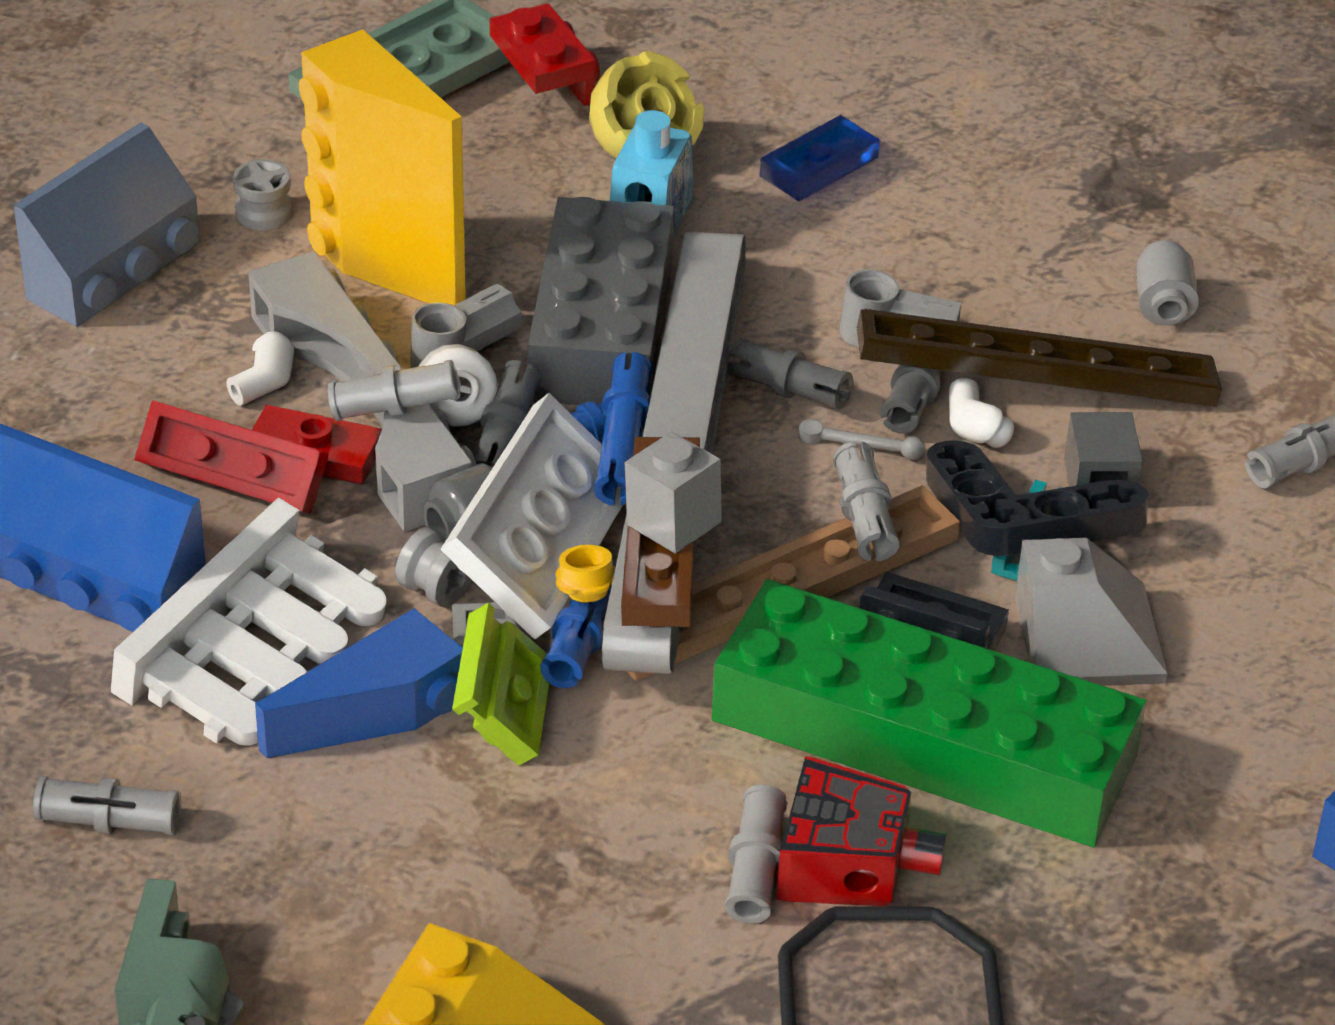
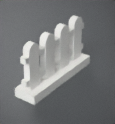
[111,497,386,746]

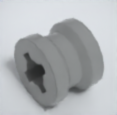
[233,159,293,231]
[395,527,472,608]

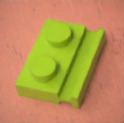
[452,602,549,766]

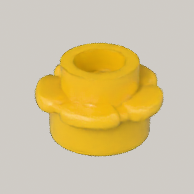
[555,544,616,602]

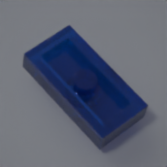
[759,115,880,202]

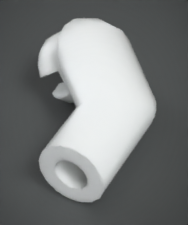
[227,331,294,406]
[949,378,1014,448]

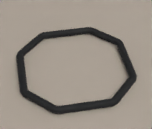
[778,906,1004,1025]

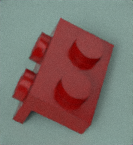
[490,3,600,106]

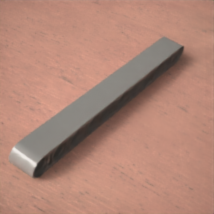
[602,232,746,674]

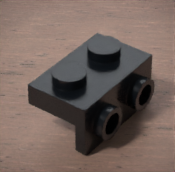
[859,572,1009,651]

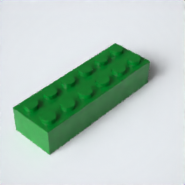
[711,579,1147,848]

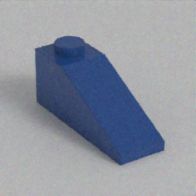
[255,608,463,758]

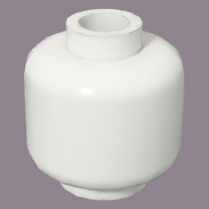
[419,344,498,427]

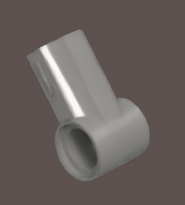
[839,269,962,348]
[410,283,522,368]

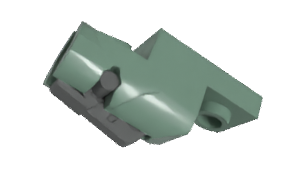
[114,878,244,1025]

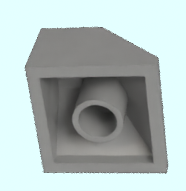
[1015,538,1168,686]

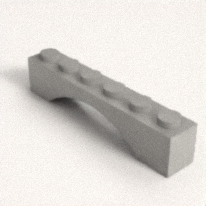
[248,251,477,533]

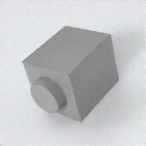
[625,431,722,554]

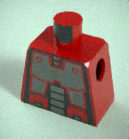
[777,756,947,906]

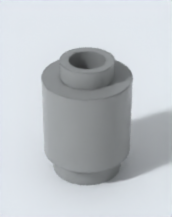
[1135,240,1199,326]

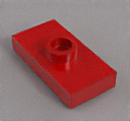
[252,404,382,484]

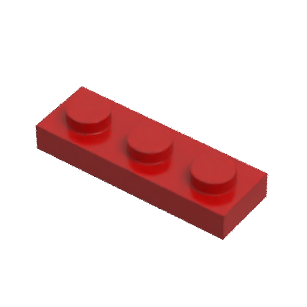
[134,400,329,514]

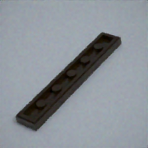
[857,309,1222,407]

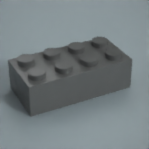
[528,197,674,405]

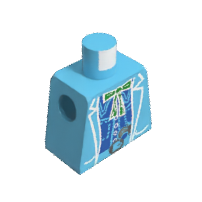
[610,110,693,237]

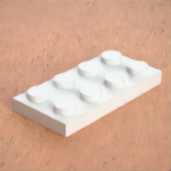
[440,393,622,639]

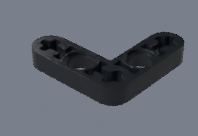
[926,440,1149,556]

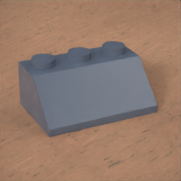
[14,122,200,327]

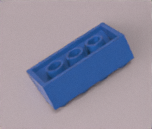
[0,423,206,632]

